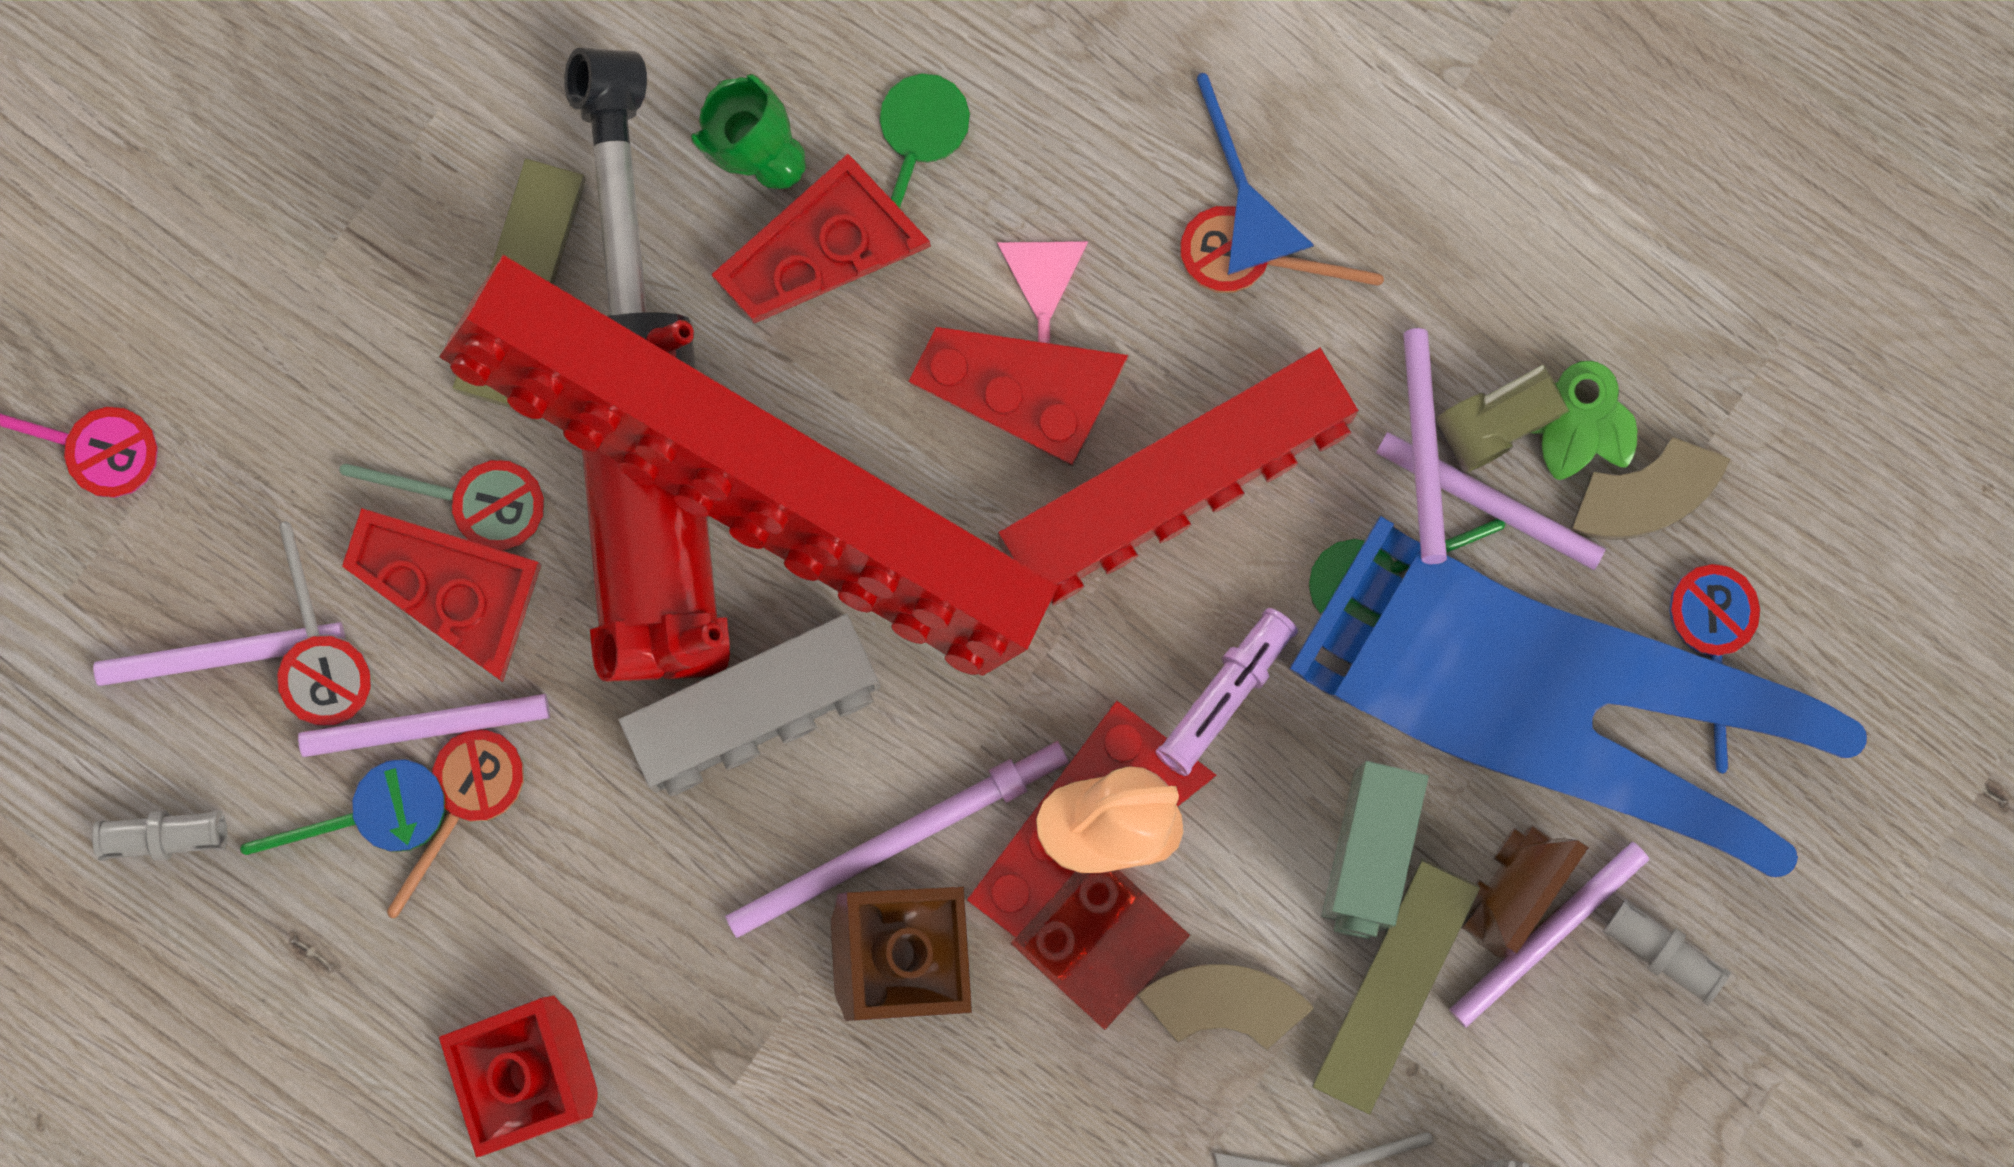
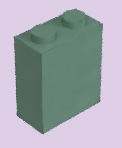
[1321,761,1429,940]

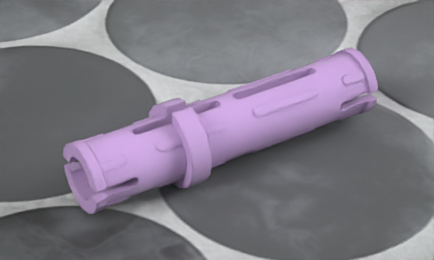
[1155,608,1298,776]

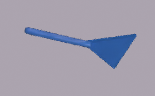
[1197,73,1314,275]

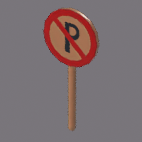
[1180,206,1384,293]
[387,730,524,918]

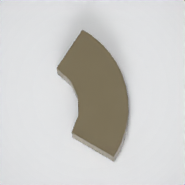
[1570,437,1731,540]
[1137,964,1314,1050]

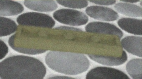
[453,158,586,409]
[1312,858,1480,1115]

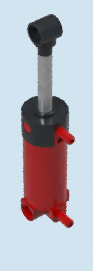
[564,48,730,682]

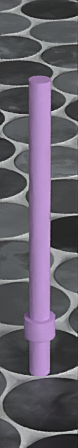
[725,741,1069,938]

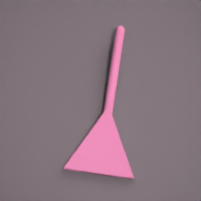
[997,241,1088,343]

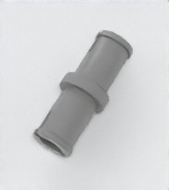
[92,810,228,861]
[1602,899,1731,1006]

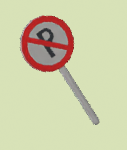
[277,521,371,725]

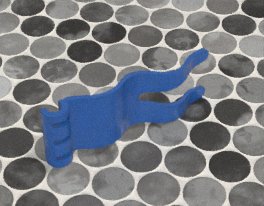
[1289,516,1867,877]

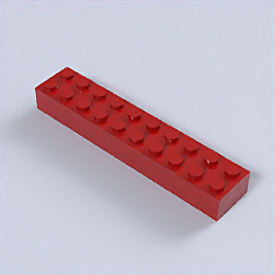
[439,255,1058,676]

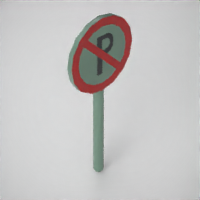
[339,460,544,551]

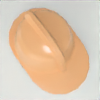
[1036,767,1184,873]

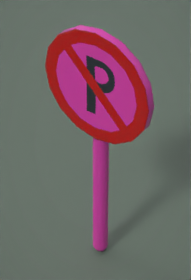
[0,407,158,498]

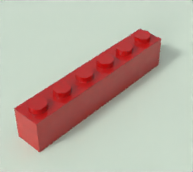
[998,347,1359,605]

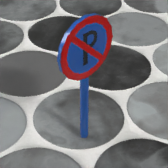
[1669,564,1761,774]

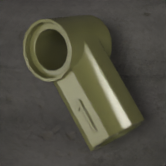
[1435,364,1570,473]

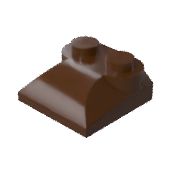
[1461,825,1589,958]
[831,887,972,1021]

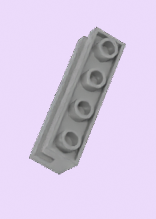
[618,613,881,796]

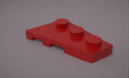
[711,153,931,324]
[908,327,1129,466]
[342,508,542,682]

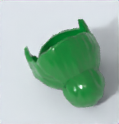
[691,74,806,189]

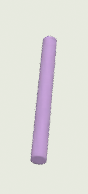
[1403,328,1447,564]
[1376,432,1606,570]
[93,622,345,686]
[298,694,550,757]
[1449,841,1649,1028]

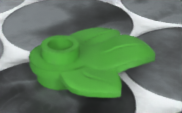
[1532,361,1638,480]

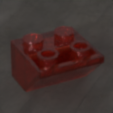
[1010,870,1190,1031]

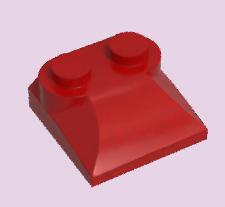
[439,995,598,1158]

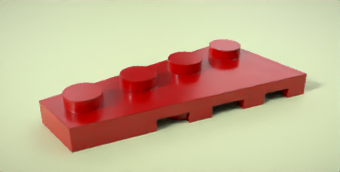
[967,700,1217,939]

